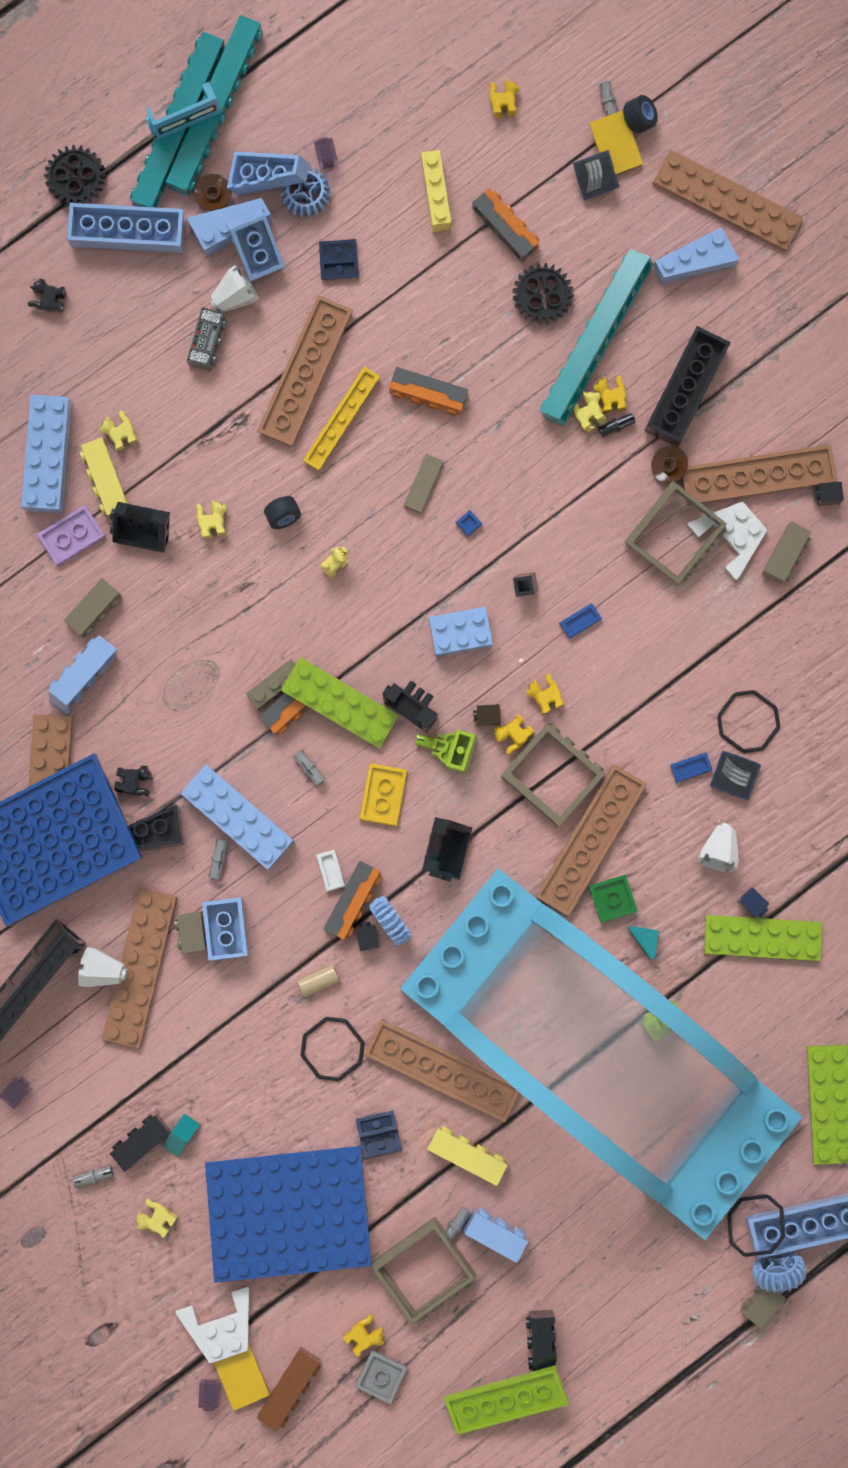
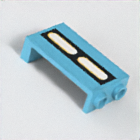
[145,82,220,140]

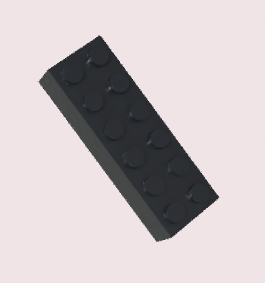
[644,326,731,447]

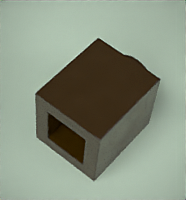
[473,704,501,726]

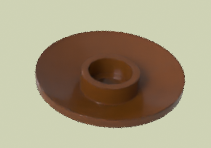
[194,174,232,211]
[651,446,688,484]

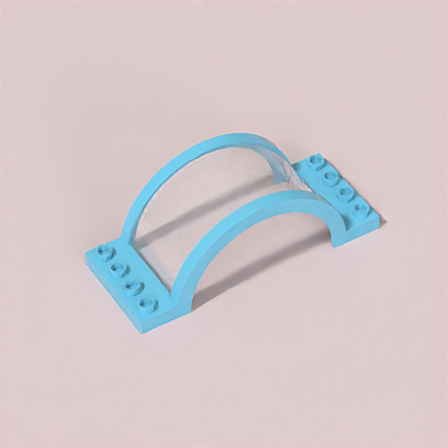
[400,868,803,1240]

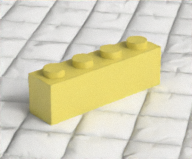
[421,150,451,232]
[80,437,128,519]
[427,1126,508,1186]

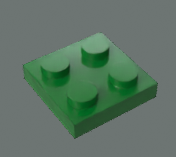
[588,874,637,923]

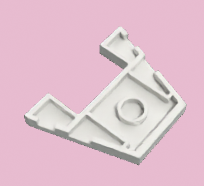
[687,501,767,581]
[175,1286,250,1363]

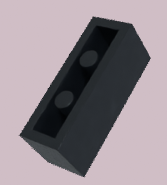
[110,1114,171,1172]

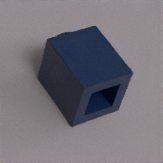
[737,887,769,918]

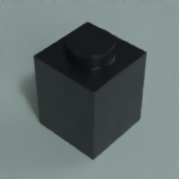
[813,482,844,506]
[513,572,539,597]
[356,922,379,951]

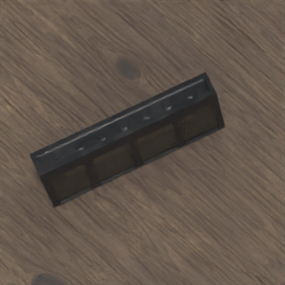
[0,919,86,1042]

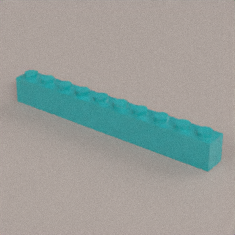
[166,15,263,197]
[130,32,225,208]
[540,249,653,427]

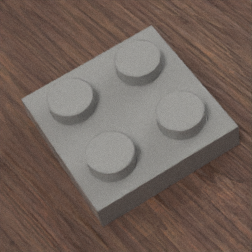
[355,1349,407,1404]

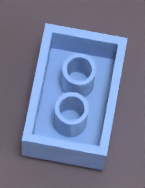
[226,209,285,281]
[429,607,493,657]
[202,898,249,961]
[464,1207,528,1263]

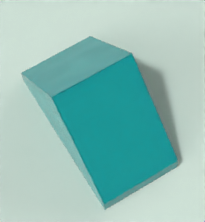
[627,926,659,960]
[162,1113,200,1157]

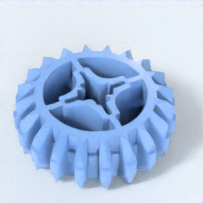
[280,166,331,218]
[369,896,411,946]
[752,1251,806,1293]

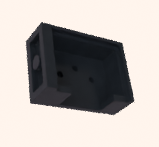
[110,502,170,553]
[382,681,438,733]
[422,817,473,882]

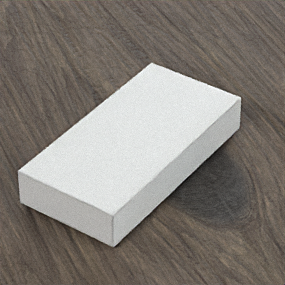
[316,850,345,892]

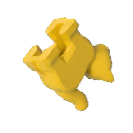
[489,78,520,118]
[593,375,627,414]
[526,674,564,715]
[494,714,535,755]
[343,1314,384,1357]

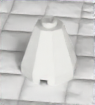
[211,265,259,312]
[697,823,739,872]
[78,947,128,987]

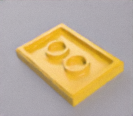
[589,110,643,174]
[359,763,407,827]
[214,1343,270,1411]

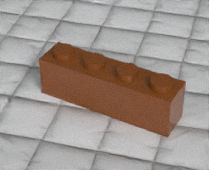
[257,1346,321,1432]

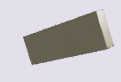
[404,454,443,514]

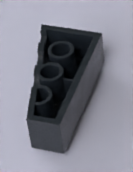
[128,804,185,852]
[526,1310,557,1372]

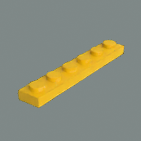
[303,366,380,471]

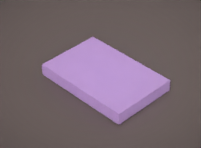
[37,505,106,567]

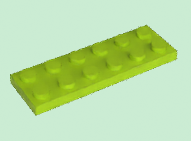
[280,657,399,748]
[704,915,822,961]
[806,1045,848,1165]
[444,1365,569,1435]

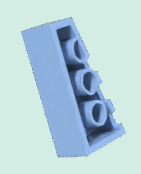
[227,151,310,196]
[187,198,272,257]
[653,227,739,284]
[48,635,117,716]

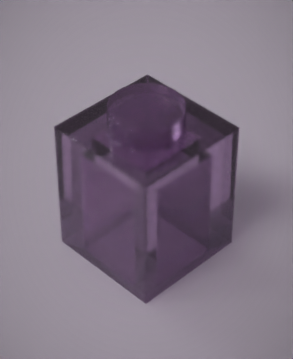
[314,137,338,170]
[0,1077,32,1109]
[198,1379,221,1411]

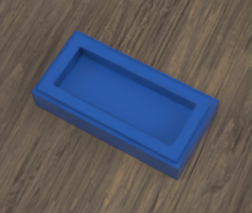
[559,603,602,639]
[670,752,713,783]

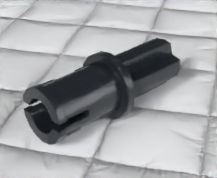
[598,413,636,438]

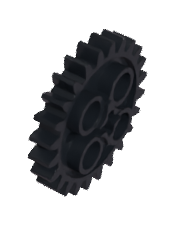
[44,145,106,206]
[512,263,574,325]

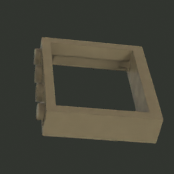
[625,481,727,584]
[501,724,605,827]
[370,1217,477,1324]

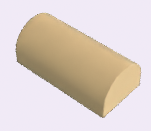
[297,964,341,997]

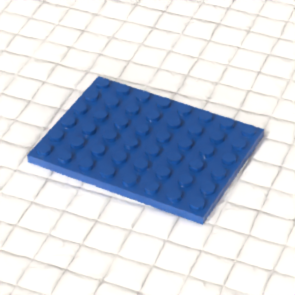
[0,753,143,927]
[205,1146,372,1283]

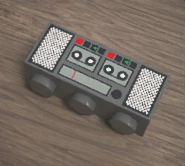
[187,307,227,371]

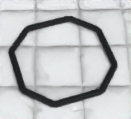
[717,690,780,753]
[301,1017,364,1081]
[727,1194,785,1257]

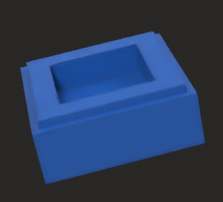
[456,510,482,537]

